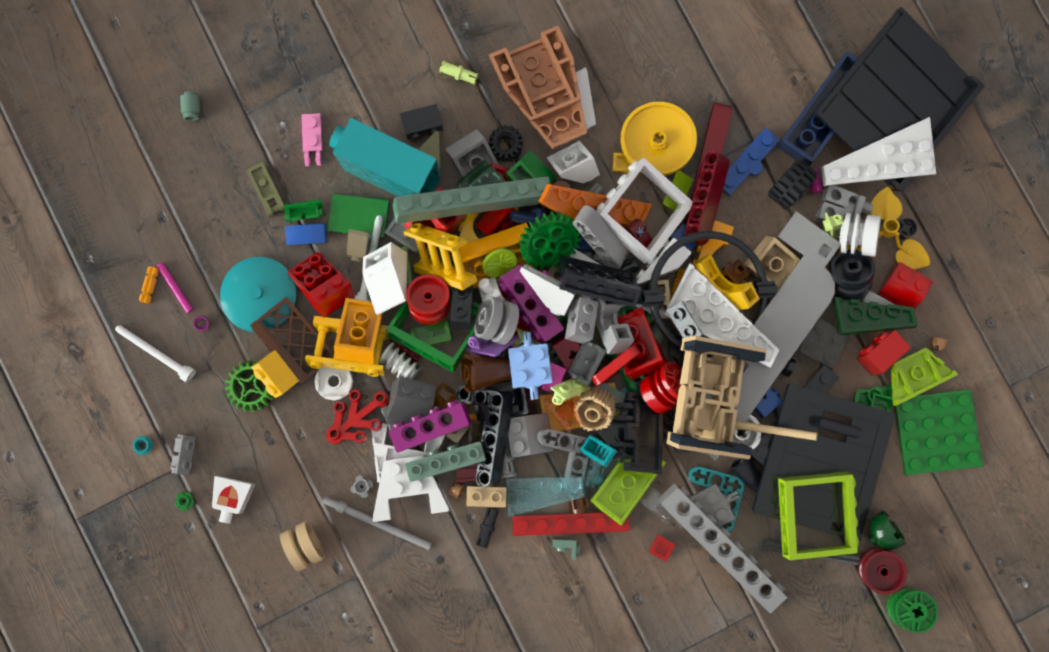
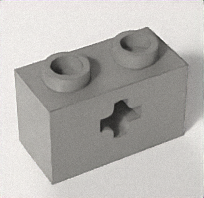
[565,297,599,344]

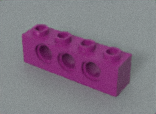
[497,265,564,344]
[388,400,473,453]

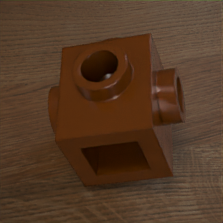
[721,259,752,284]

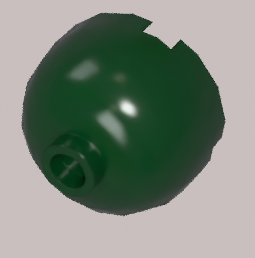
[868,510,907,550]

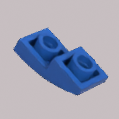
[285,224,327,245]

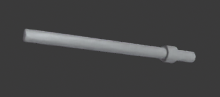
[322,496,432,550]

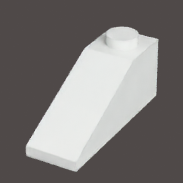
[520,264,576,316]

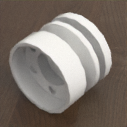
[840,212,881,257]

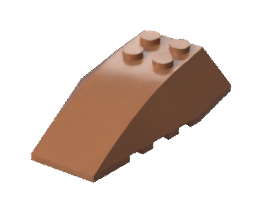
[489,26,587,149]

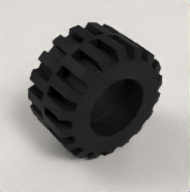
[768,159,818,210]

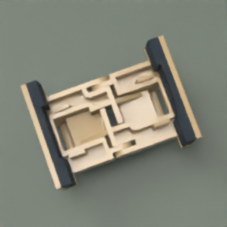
[667,336,766,459]

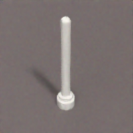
[354,215,383,301]
[116,325,196,383]

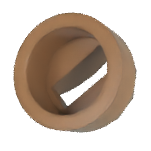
[931,336,948,351]
[448,482,465,499]

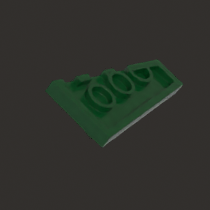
[832,297,918,335]

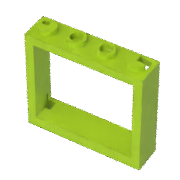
[778,472,859,560]

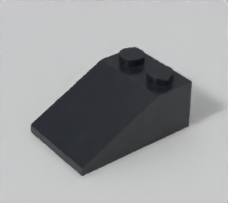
[475,379,539,424]

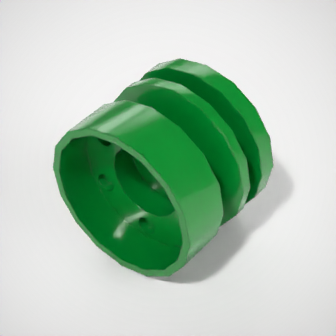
[886,587,938,633]

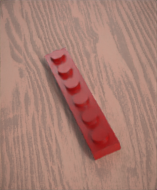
[512,512,630,536]

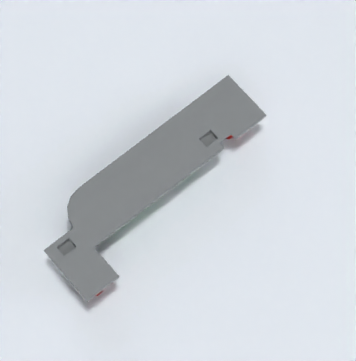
[705,211,841,422]

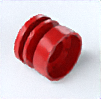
[640,362,682,414]

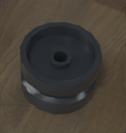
[830,250,875,299]

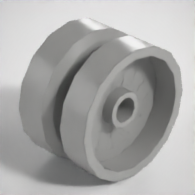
[474,296,519,345]

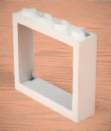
[596,157,693,264]

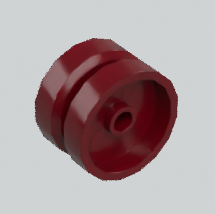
[857,546,908,595]

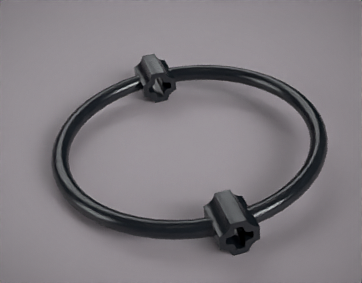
[641,231,777,356]

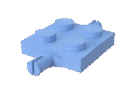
[508,332,553,400]

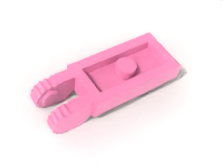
[302,113,323,166]

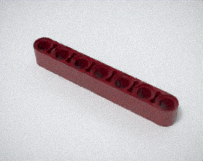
[684,102,733,225]

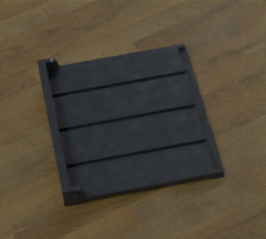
[814,7,985,191]

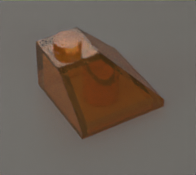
[543,394,574,433]

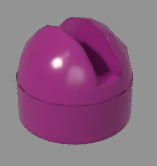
[193,315,210,331]

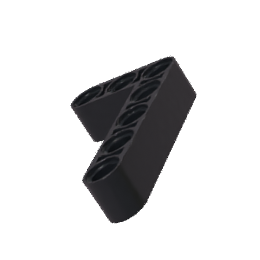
[456,385,513,487]

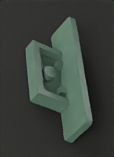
[405,442,486,482]

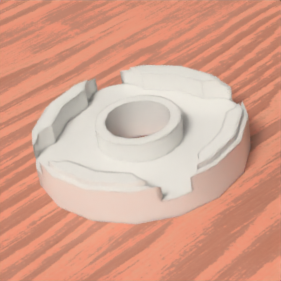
[314,367,354,401]

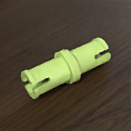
[440,60,479,85]

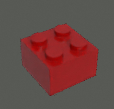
[856,330,911,376]

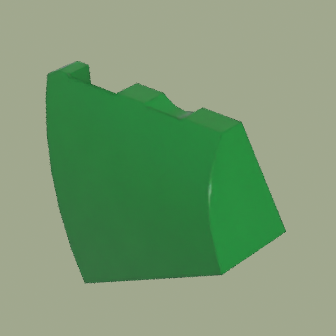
[852,384,893,412]

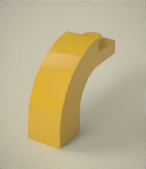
[695,254,760,310]

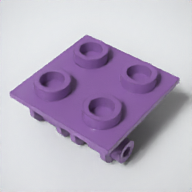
[465,334,520,357]

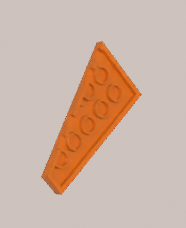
[538,184,652,254]

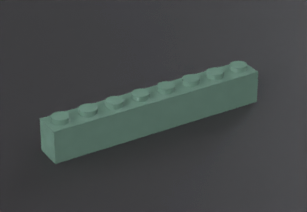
[393,176,550,224]

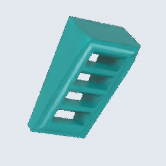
[579,435,617,468]

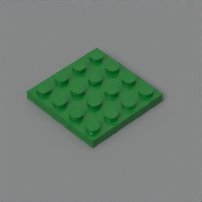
[894,389,983,475]

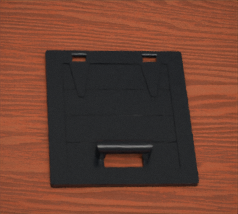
[752,384,895,541]

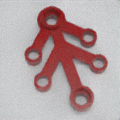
[326,390,390,445]

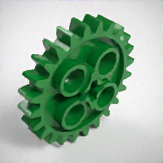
[519,211,582,270]

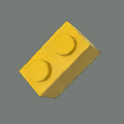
[251,350,299,398]

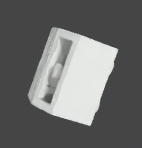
[636,238,692,287]
[363,242,407,315]

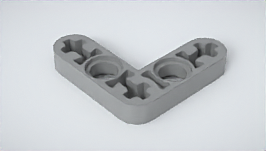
[537,428,589,493]

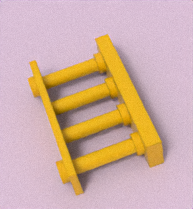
[403,223,477,291]
[305,316,389,377]

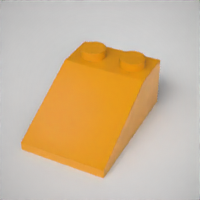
[334,298,383,364]

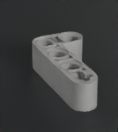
[573,205,628,269]

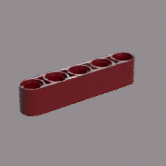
[685,150,730,245]

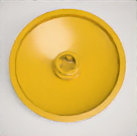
[620,102,697,176]

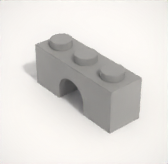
[592,298,634,355]

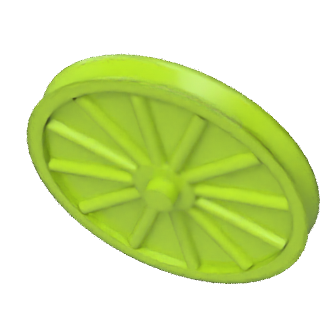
[482,248,517,278]

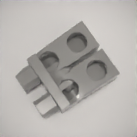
[814,185,873,223]

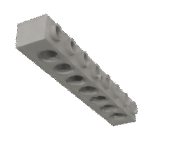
[658,483,788,614]

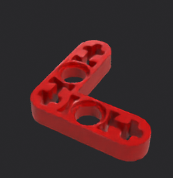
[591,345,641,387]

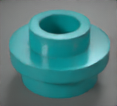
[133,436,153,455]

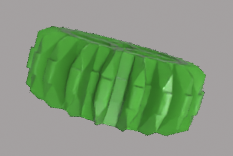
[225,360,274,412]

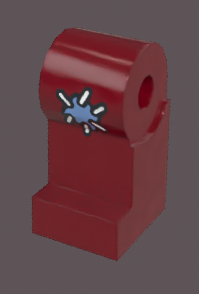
[624,219,652,248]

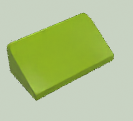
[661,171,694,212]

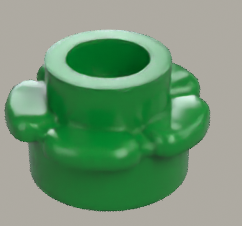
[175,492,194,511]

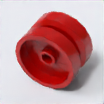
[406,274,451,325]

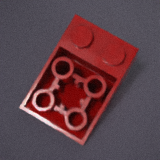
[287,251,355,318]

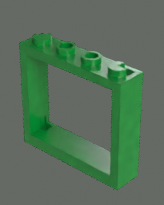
[386,285,481,373]

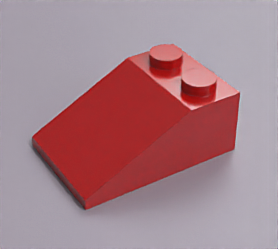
[617,307,667,380]

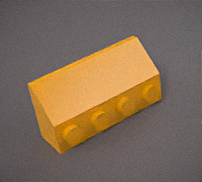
[459,223,534,288]

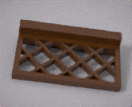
[250,297,334,385]

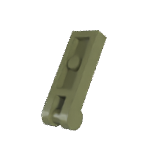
[246,162,285,218]

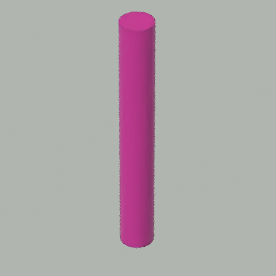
[156,262,193,313]

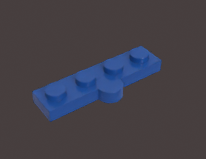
[723,128,780,196]

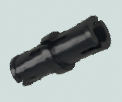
[476,507,499,548]

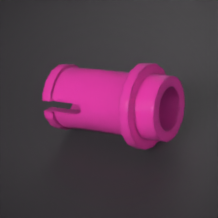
[809,168,824,194]

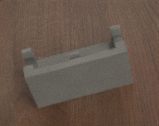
[567,341,606,385]

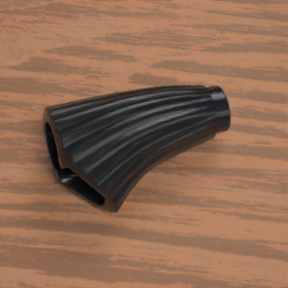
[730,457,761,492]

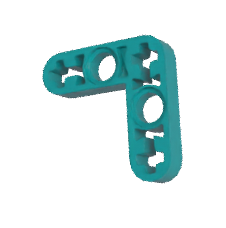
[688,466,744,532]

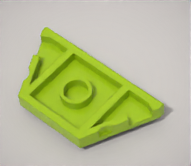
[891,348,958,406]

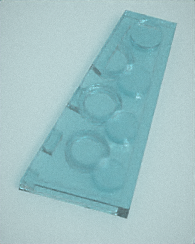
[506,477,585,517]

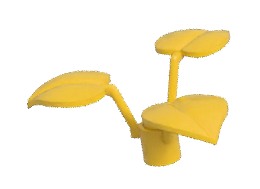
[839,187,930,270]

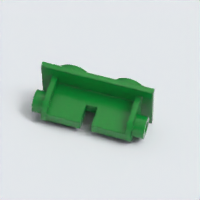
[283,199,325,223]

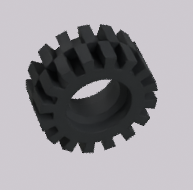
[489,125,523,162]

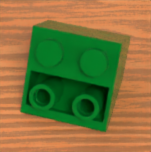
[503,150,556,184]

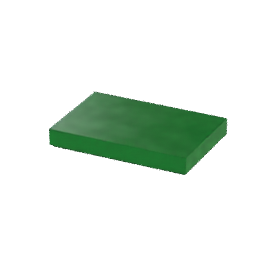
[327,194,389,239]

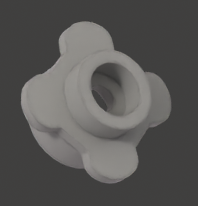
[351,475,373,498]

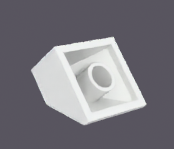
[547,141,600,184]

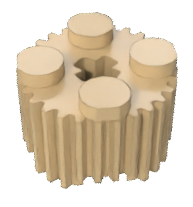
[574,385,617,432]

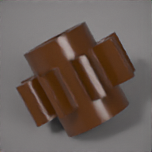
[566,492,590,514]

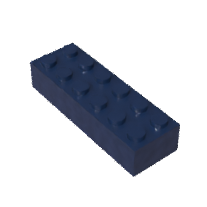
[777,51,858,166]

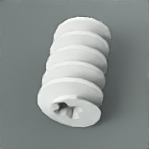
[380,342,422,380]

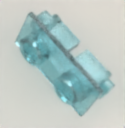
[583,450,605,489]

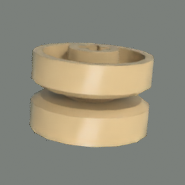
[280,521,325,572]

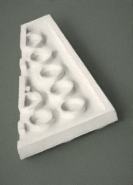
[821,117,936,186]
[664,263,779,368]

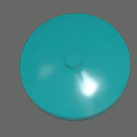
[220,257,298,333]

